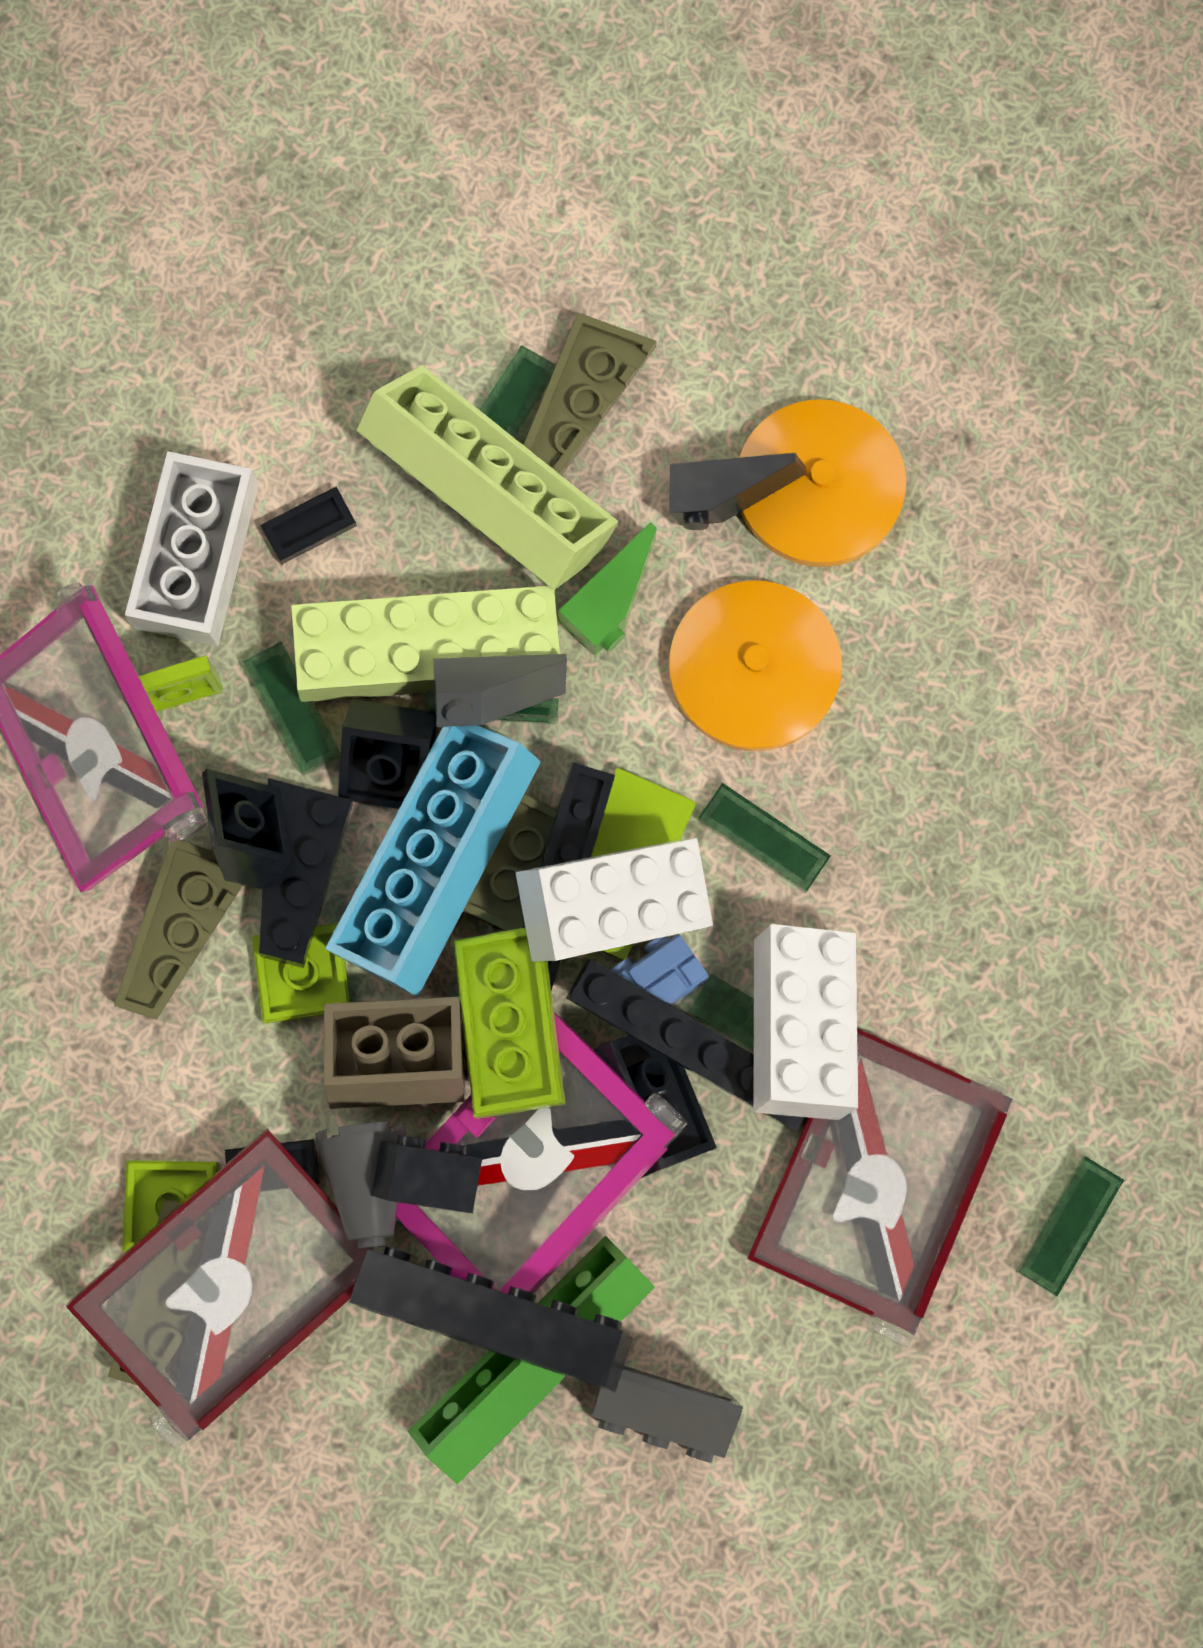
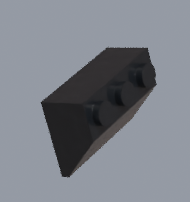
[578,1036,717,1179]

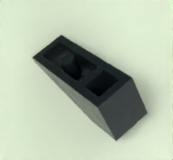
[669,453,806,530]

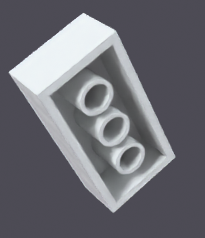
[125,451,259,647]
[516,838,713,961]
[753,924,858,1120]

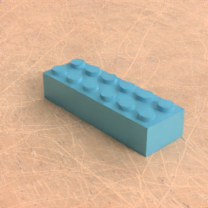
[325,725,541,997]

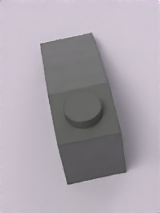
[433,654,567,727]

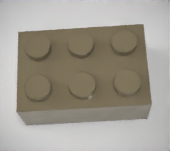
[324,997,465,1109]

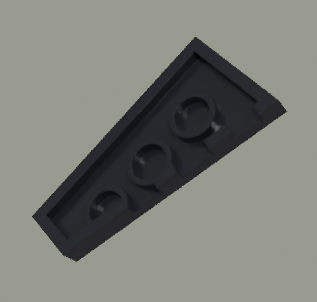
[259,778,353,968]

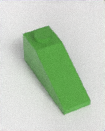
[558,522,657,656]

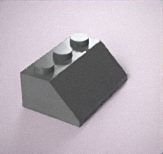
[592,1366,743,1463]

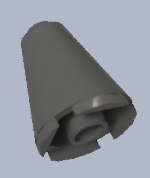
[315,1122,407,1249]

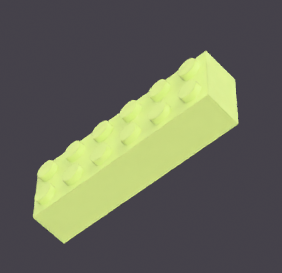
[356,365,619,590]
[291,586,560,703]

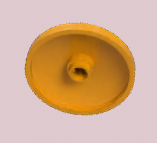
[739,399,906,567]
[669,580,842,751]

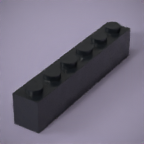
[349,1246,633,1393]

